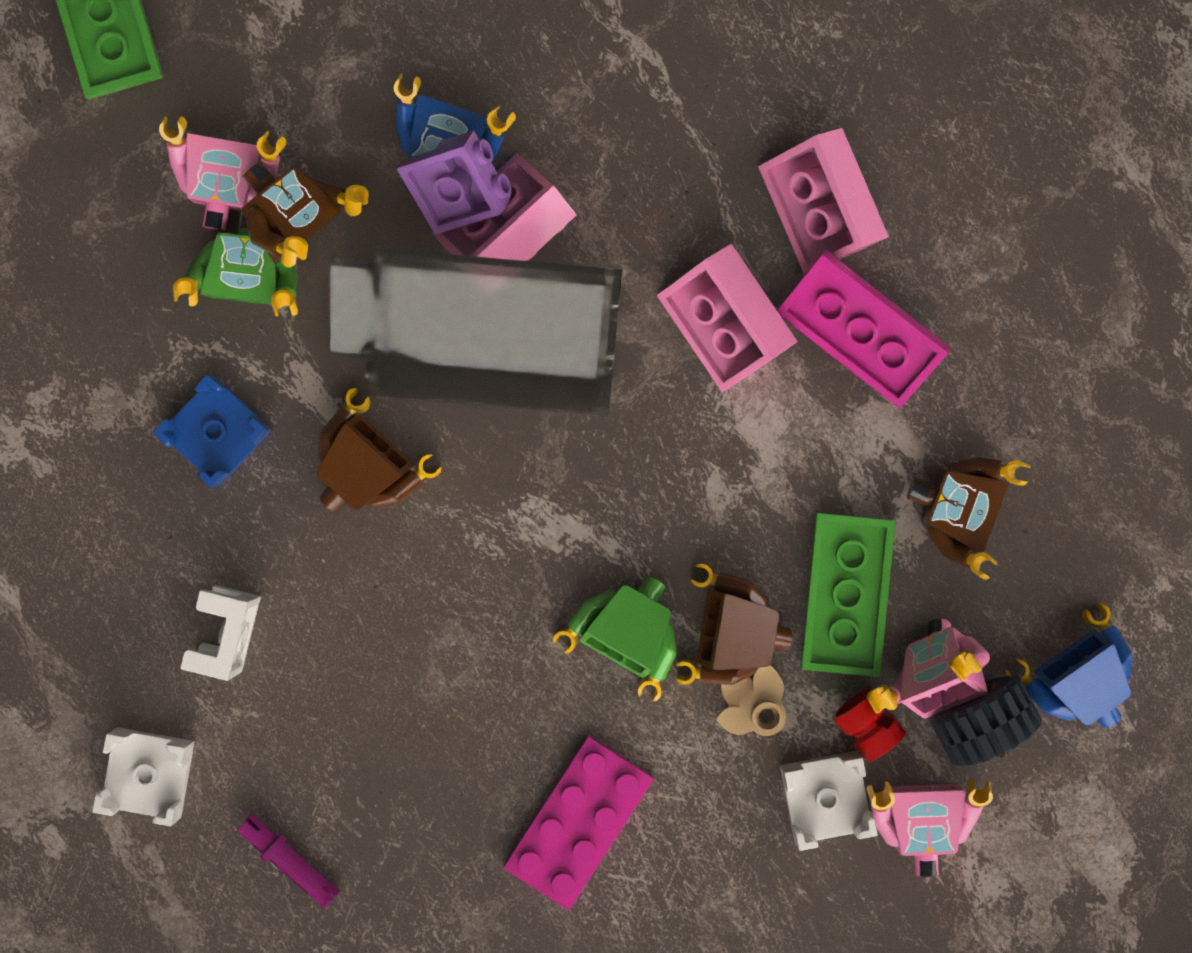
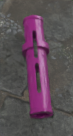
[235,812,340,910]

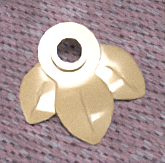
[716,665,786,736]

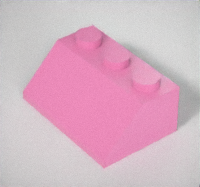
[758,128,889,274]
[431,153,577,295]
[657,243,798,393]

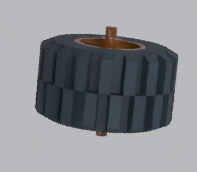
[930,676,1042,766]

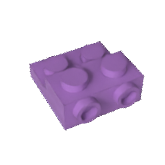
[397,130,511,235]

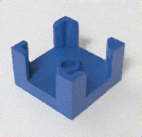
[152,375,273,488]

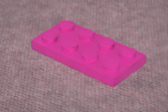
[777,250,951,409]
[503,735,654,910]

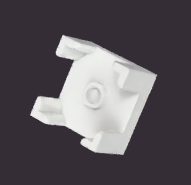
[180,585,261,681]
[92,727,195,826]
[780,751,878,851]

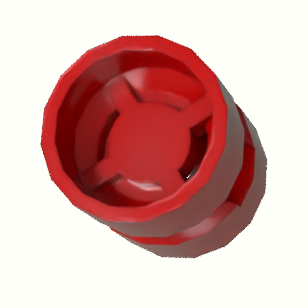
[832,687,906,763]

